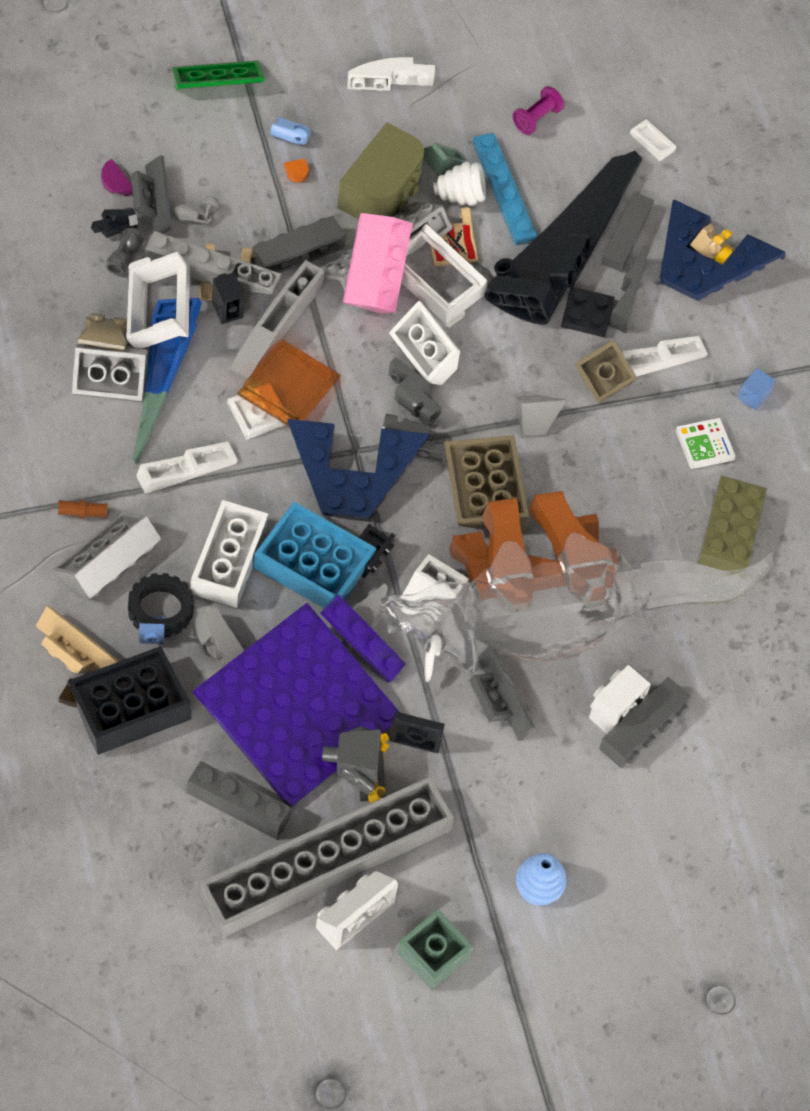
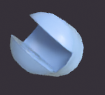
[270,117,311,145]

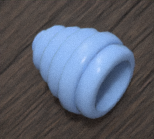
[516,853,567,906]

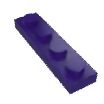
[320,594,406,683]

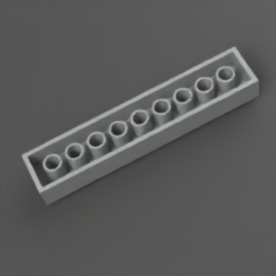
[199,777,454,938]

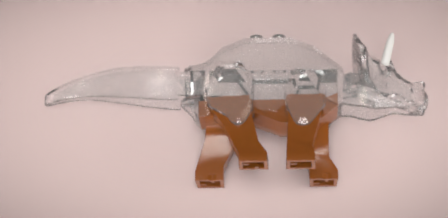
[379,491,775,682]

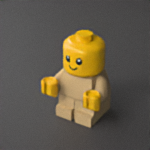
[690,224,735,264]

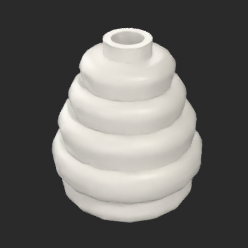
[434,161,486,206]

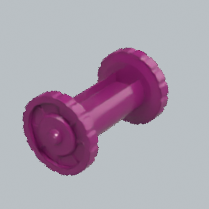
[512,86,564,135]

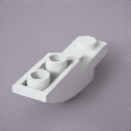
[347,57,435,91]

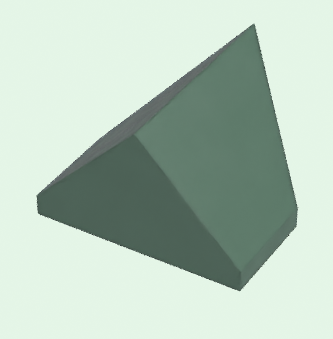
[423,143,466,176]

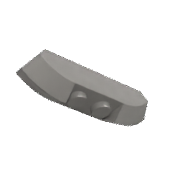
[195,605,244,668]

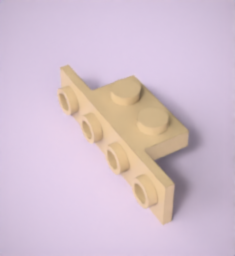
[36,606,119,674]

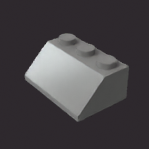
[72,344,148,401]

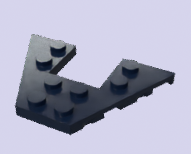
[660,199,786,301]
[287,419,429,521]

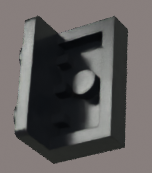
[358,524,396,579]

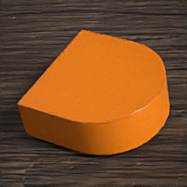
[284,158,309,183]

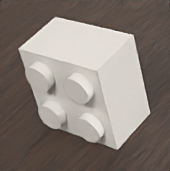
[589,665,651,734]

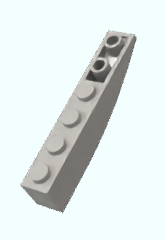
[145,231,281,295]
[229,260,325,381]

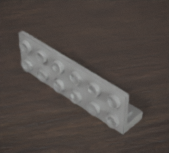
[323,201,453,290]

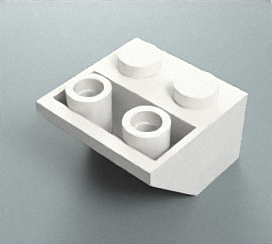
[399,554,469,628]

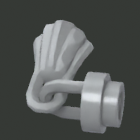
[174,196,219,224]

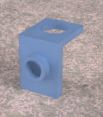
[139,616,165,644]

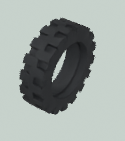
[128,573,194,638]

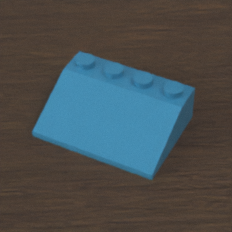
[254,502,376,608]

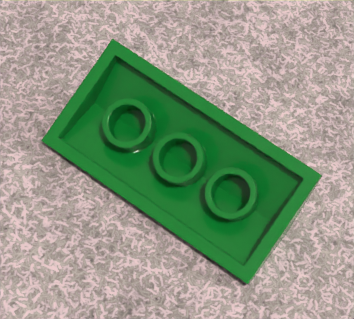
[172,60,264,90]

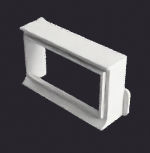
[401,224,487,327]
[126,252,190,349]

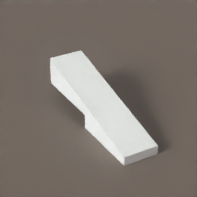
[623,336,708,376]
[136,442,237,495]

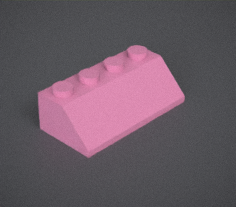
[343,213,413,314]

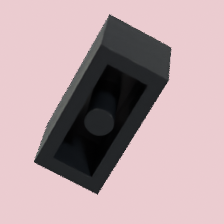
[212,272,245,324]

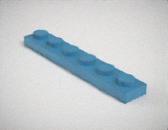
[472,133,537,245]

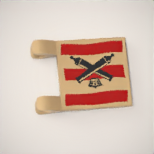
[430,207,478,266]

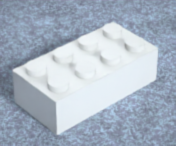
[191,500,268,608]

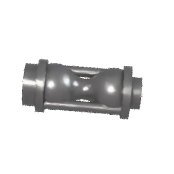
[106,228,144,276]

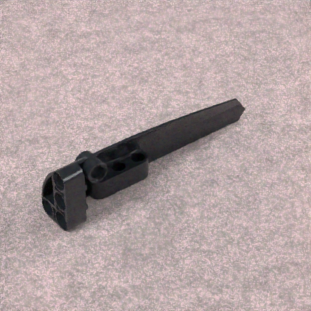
[484,151,642,325]

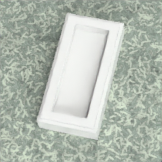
[630,119,676,161]

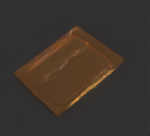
[237,339,341,426]

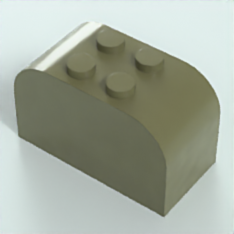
[337,122,424,219]

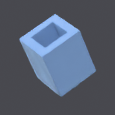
[738,368,776,410]

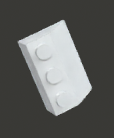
[389,301,460,385]
[316,871,398,950]

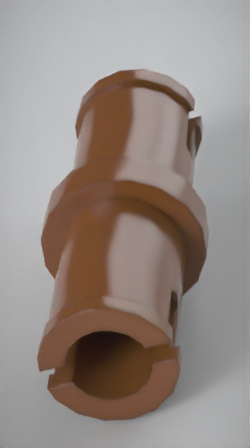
[58,499,108,519]

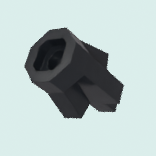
[91,207,138,238]

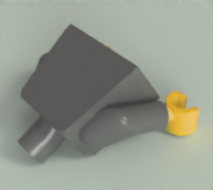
[323,726,390,803]

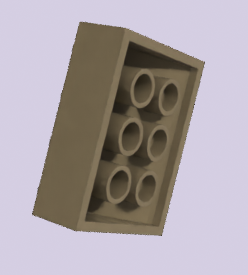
[444,435,529,531]

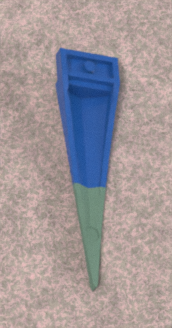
[133,298,202,464]

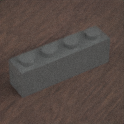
[252,216,346,274]
[599,677,690,768]
[188,761,290,840]

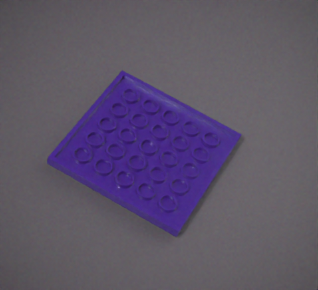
[192,603,399,808]

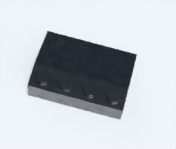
[68,646,192,755]

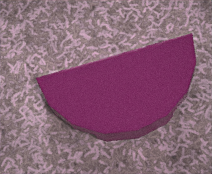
[101,159,133,196]

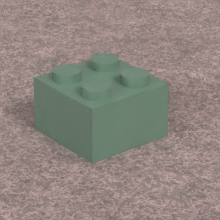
[397,909,474,990]

